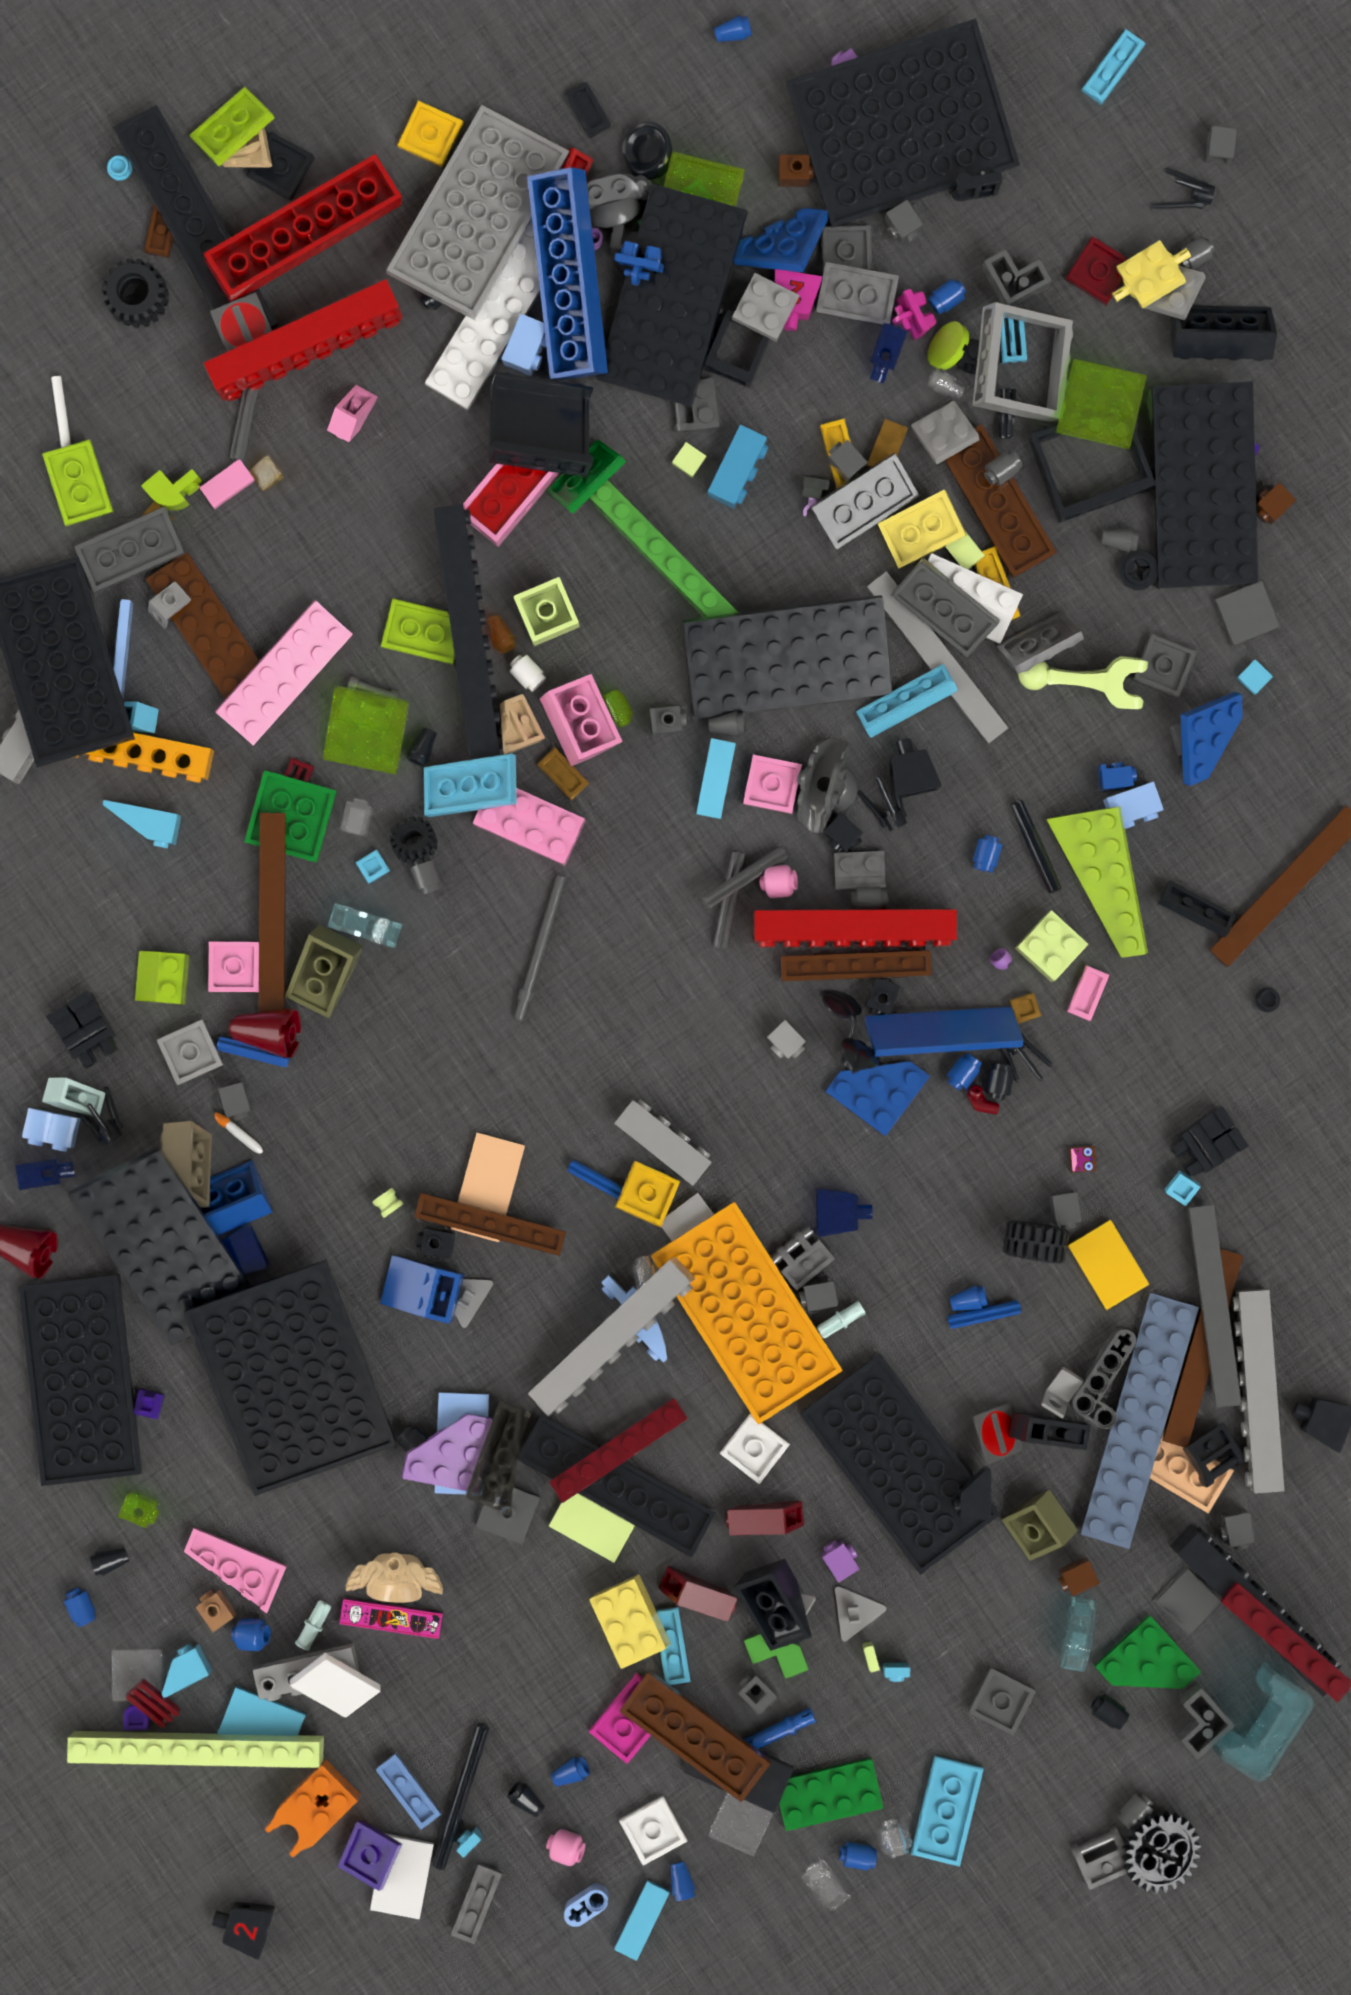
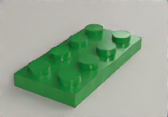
[779,1757,884,1831]

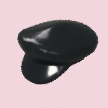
[623,121,673,180]

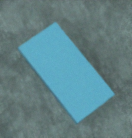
[424,753,517,817]
[910,1755,984,1867]

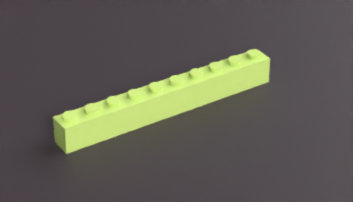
[67,1731,324,1768]

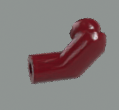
[967,1085,999,1115]

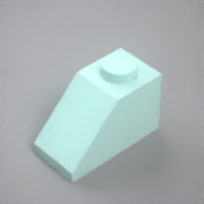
[42,1078,106,1116]

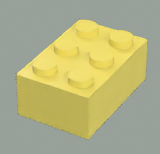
[589,1574,671,1669]

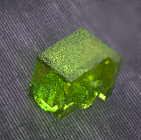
[117,1491,160,1529]

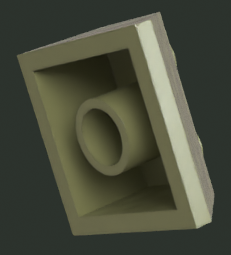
[1001,1489,1078,1561]

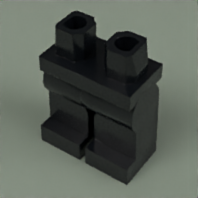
[46,991,118,1068]
[1169,1106,1249,1177]

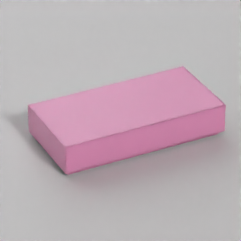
[199,459,255,509]
[1067,965,1109,1021]

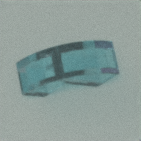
[327,903,402,948]
[1060,1597,1097,1672]

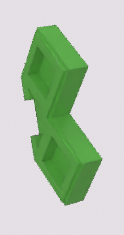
[744,1633,809,1679]

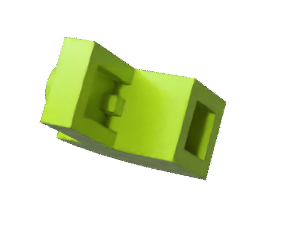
[141,469,202,510]

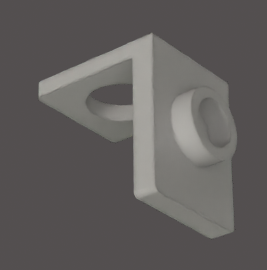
[148,582,191,629]
[1041,1367,1084,1418]

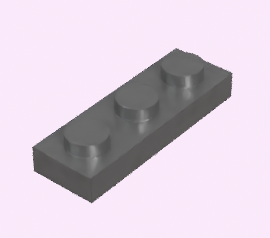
[451,1862,502,1944]

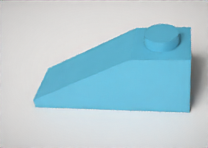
[103,800,181,848]

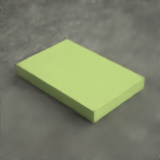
[549,1494,634,1563]

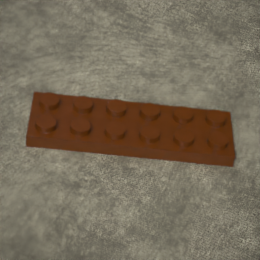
[944,424,1057,579]
[146,552,259,699]
[619,1670,772,1803]

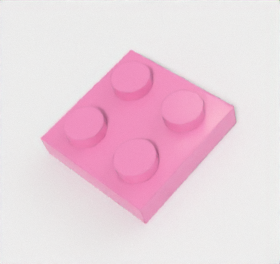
[743,755,802,814]
[208,942,259,992]

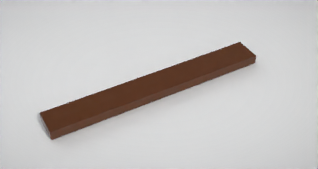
[1209,806,1351,967]
[259,813,286,1012]
[1162,1249,1243,1447]

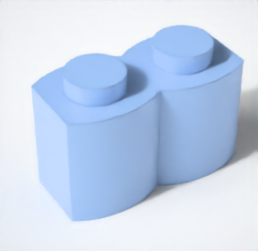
[22,1108,81,1152]

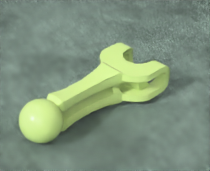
[1018,656,1148,709]

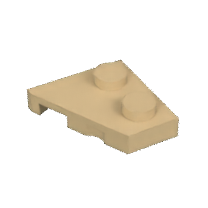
[222,128,272,167]
[500,694,545,754]

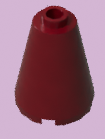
[229,1008,301,1058]
[0,1225,58,1279]

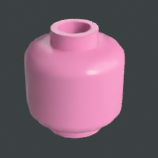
[760,864,798,898]
[546,1829,586,1866]

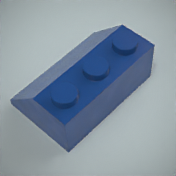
[201,1160,272,1235]

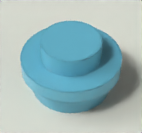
[107,155,132,181]

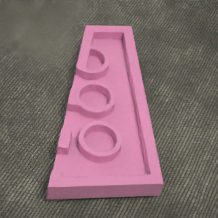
[184,1527,287,1613]

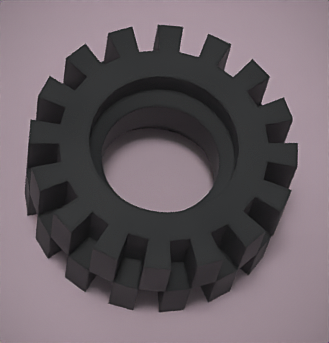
[390,817,438,865]

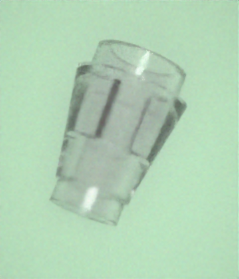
[927,368,966,399]

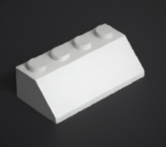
[928,554,1023,644]

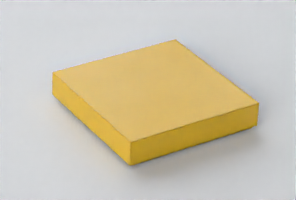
[398,100,464,168]
[615,1161,680,1227]

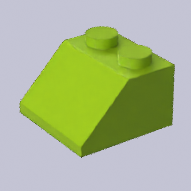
[135,951,190,1005]

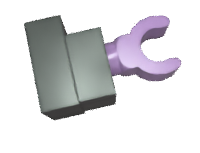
[802,475,829,516]

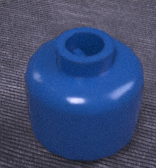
[231,1618,271,1651]

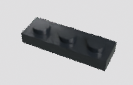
[1158,881,1236,938]

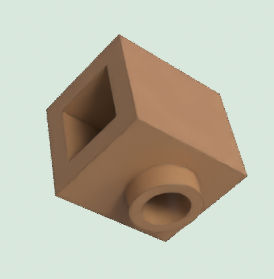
[196,1589,237,1632]

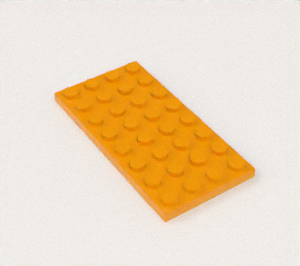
[650,1201,843,1425]

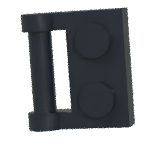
[952,170,1002,201]
[1183,1423,1245,1488]

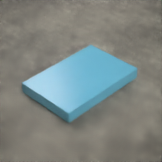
[217,1686,306,1736]

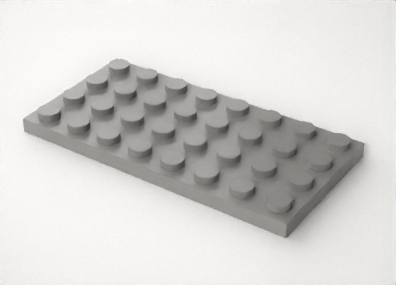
[386,105,569,320]

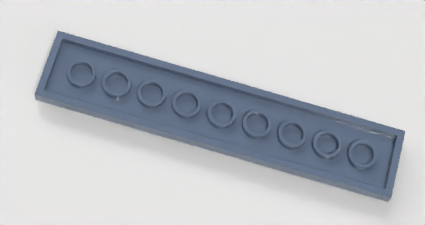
[1080,1293,1199,1549]

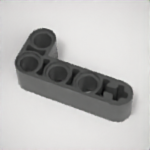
[1070,1327,1136,1429]

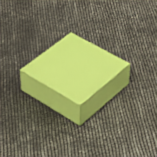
[672,442,706,478]
[862,1641,880,1672]

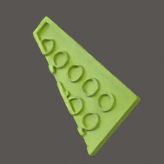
[1046,806,1148,958]

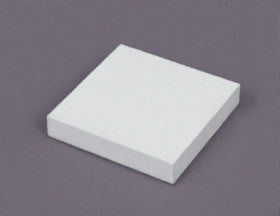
[720,1413,790,1484]
[619,1795,687,1865]

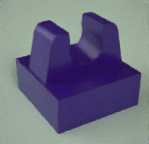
[134,1389,165,1420]

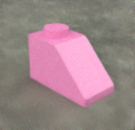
[327,385,378,442]

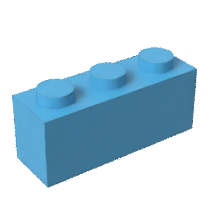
[707,425,769,509]

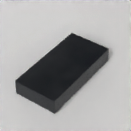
[565,81,611,139]

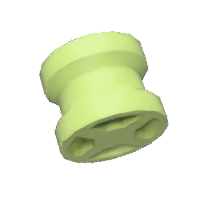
[372,1188,404,1218]

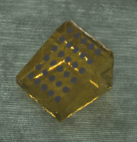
[249,455,284,492]

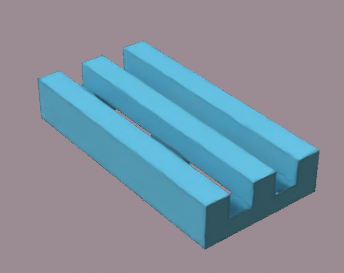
[1000,317,1027,364]

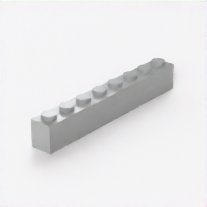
[528,1257,696,1416]
[1231,1288,1285,1493]

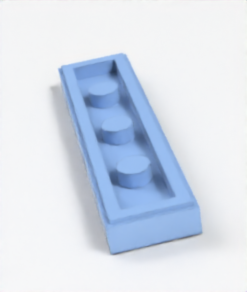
[113,599,133,699]

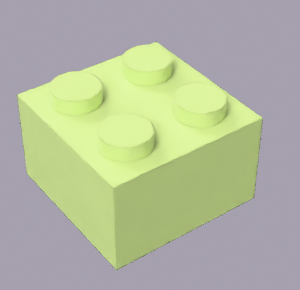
[513,577,580,646]
[1015,910,1088,982]

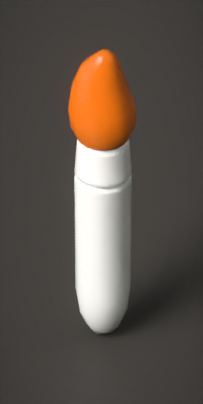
[214,1112,263,1154]

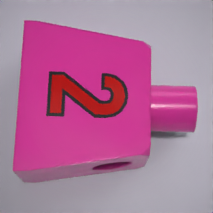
[774,269,822,331]

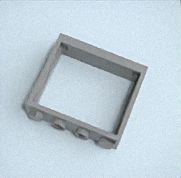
[972,302,1073,423]

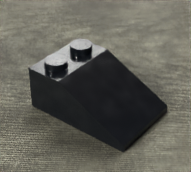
[734,1559,812,1651]

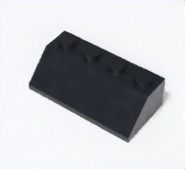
[1171,305,1277,361]

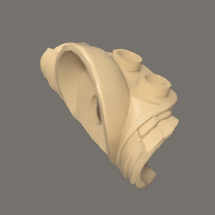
[346,1552,443,1603]

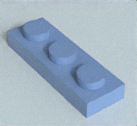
[375,1753,442,1830]

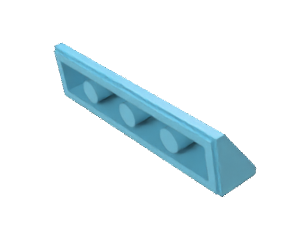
[856,664,958,738]

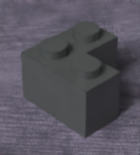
[981,249,1052,307]
[1176,1682,1235,1760]

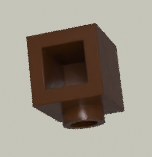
[779,154,814,187]
[1256,482,1296,525]
[1058,1557,1100,1596]

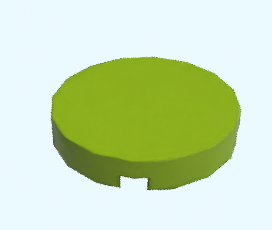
[928,321,969,370]

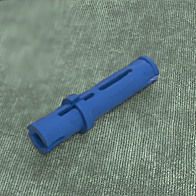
[743,1707,817,1750]

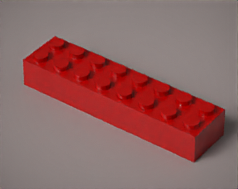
[204,154,402,303]
[204,279,403,401]
[753,909,957,948]

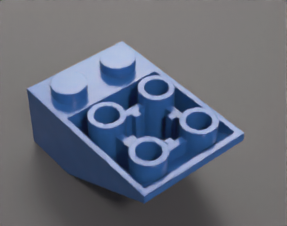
[380,1255,465,1324]

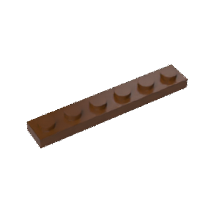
[781,950,932,982]
[414,1192,566,1256]

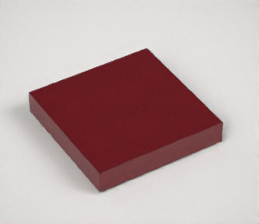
[1065,236,1128,306]

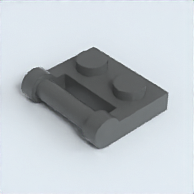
[674,378,720,434]

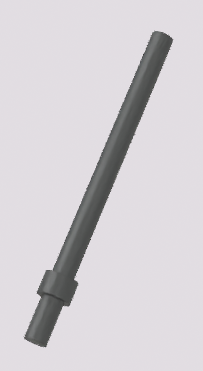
[514,875,566,1021]

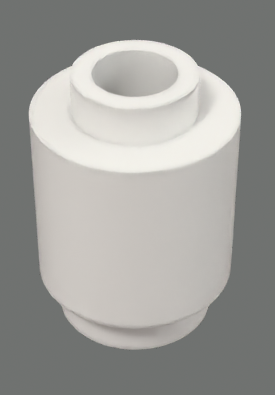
[510,655,546,692]

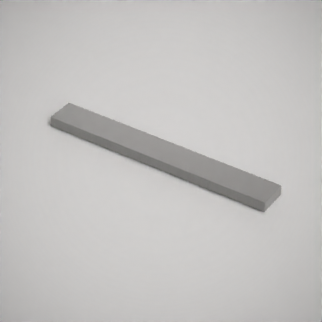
[866,571,1008,744]

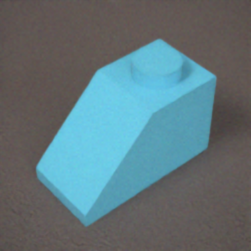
[124,702,159,733]
[162,1644,212,1698]

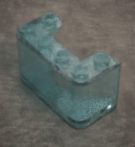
[1211,1661,1314,1782]

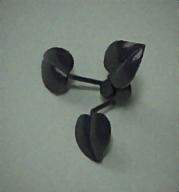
[819,990,880,1074]

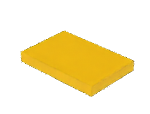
[1067,1219,1149,1310]

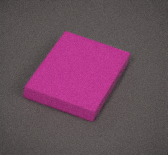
[589,1672,651,1764]

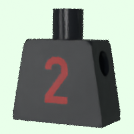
[212,1902,275,1960]

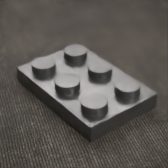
[816,262,899,326]
[996,611,1084,674]

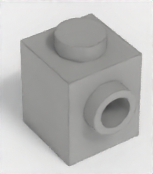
[766,1020,806,1059]

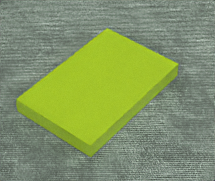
[189,87,275,167]
[42,439,114,526]
[381,598,455,665]

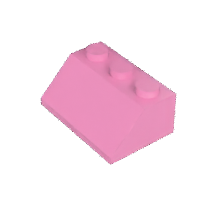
[540,674,622,766]

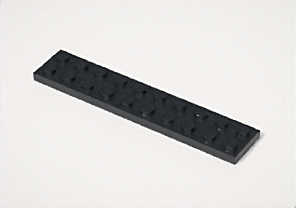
[113,105,278,329]

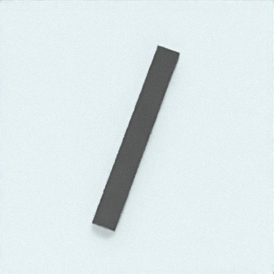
[1188,1205,1242,1408]

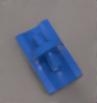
[614,241,664,286]

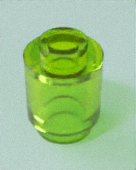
[602,689,635,728]

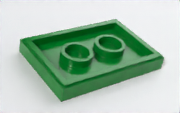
[545,439,626,514]

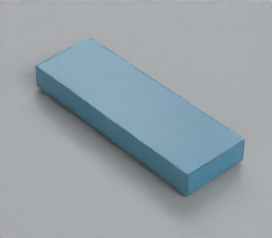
[1082,29,1146,105]
[656,1606,691,1685]
[614,1879,670,1961]

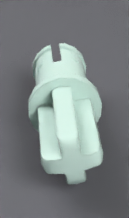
[817,1301,866,1338]
[295,1600,331,1651]

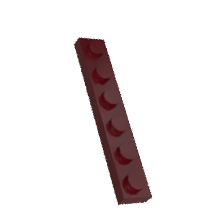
[549,1398,688,1503]
[1220,1582,1351,1703]

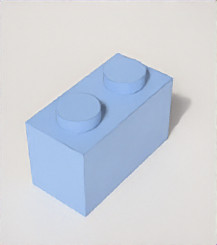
[501,313,547,376]
[1103,782,1164,829]

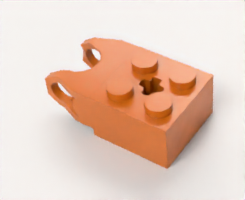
[265,1758,361,1857]

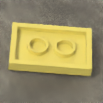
[878,490,967,569]

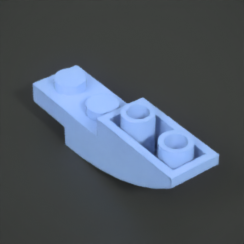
[601,1274,667,1362]

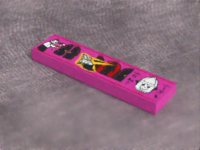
[340,1598,443,1639]

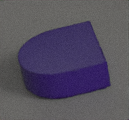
[123,1704,150,1730]

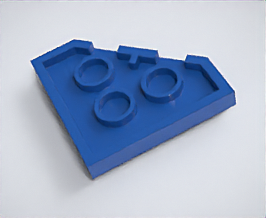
[734,208,828,272]
[1181,692,1243,786]
[825,1061,930,1136]

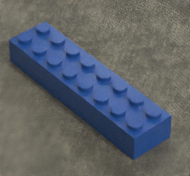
[527,167,608,380]

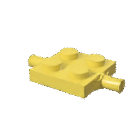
[1112,240,1191,309]

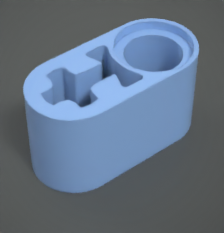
[564,1883,608,1927]

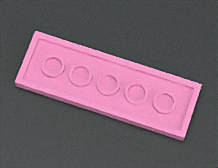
[215,600,353,745]

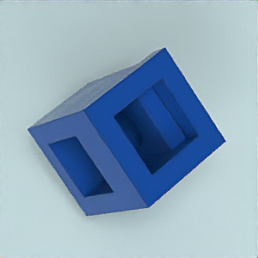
[1098,762,1137,791]

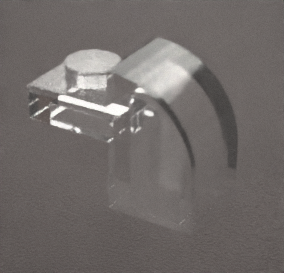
[801,1859,852,1912]

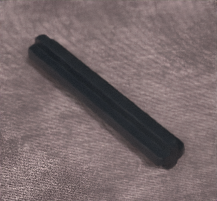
[1011,800,1061,894]

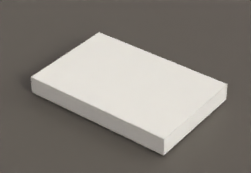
[290,1653,381,1718]
[370,1833,434,1919]

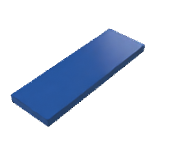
[865,1007,1024,1056]

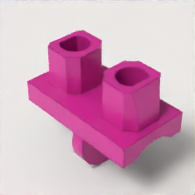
[892,289,936,340]

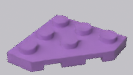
[401,1413,493,1493]

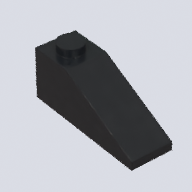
[1008,1412,1091,1450]

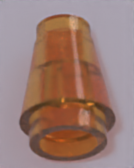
[486,615,516,654]

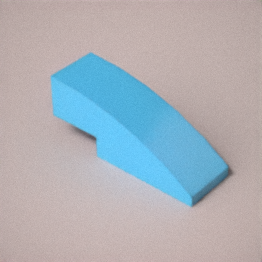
[696,738,736,819]

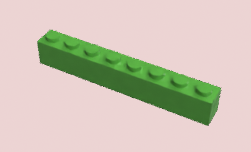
[588,480,739,617]

